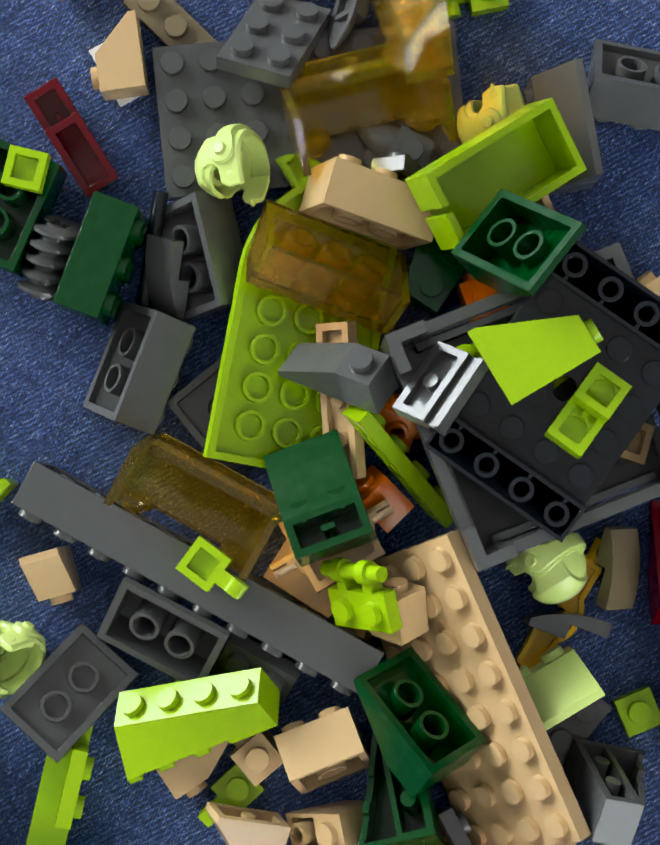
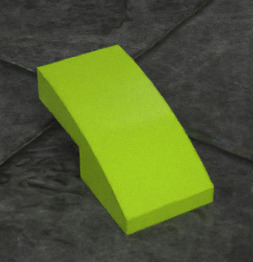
[544,362,632,460]

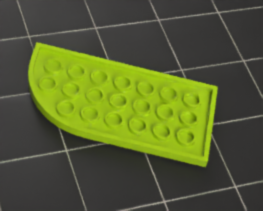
[203,182,397,469]

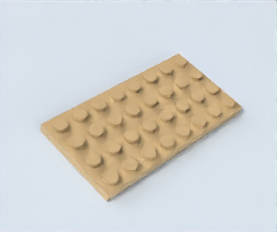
[374,529,591,845]

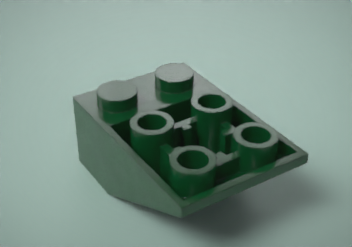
[263,429,377,567]

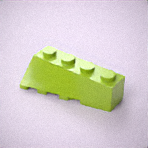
[114,667,280,784]

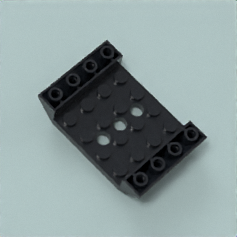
[423,241,660,543]

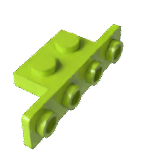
[26,724,95,845]

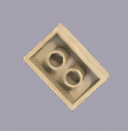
[298,154,434,250]

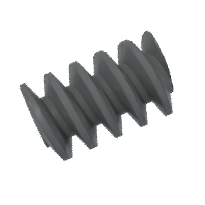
[17,215,81,302]

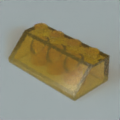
[372,0,455,84]
[246,199,410,334]

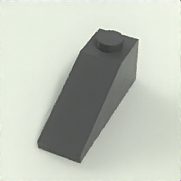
[278,343,399,415]

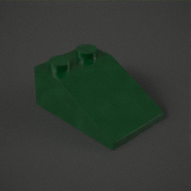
[451,188,587,296]
[353,646,486,798]

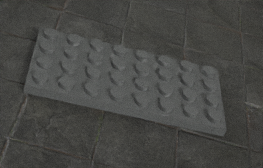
[152,20,463,201]

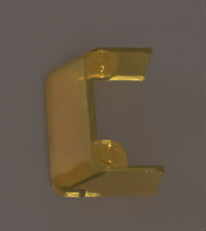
[278,38,458,177]
[103,431,282,581]

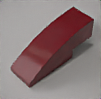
[23,77,119,197]

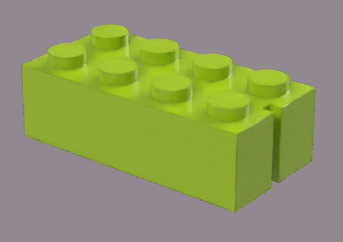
[405,98,587,250]

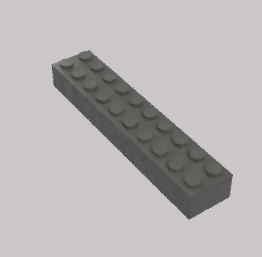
[11,461,384,697]

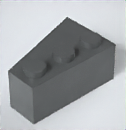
[563,738,645,845]

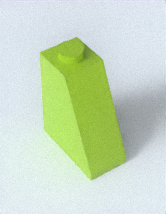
[467,315,604,405]

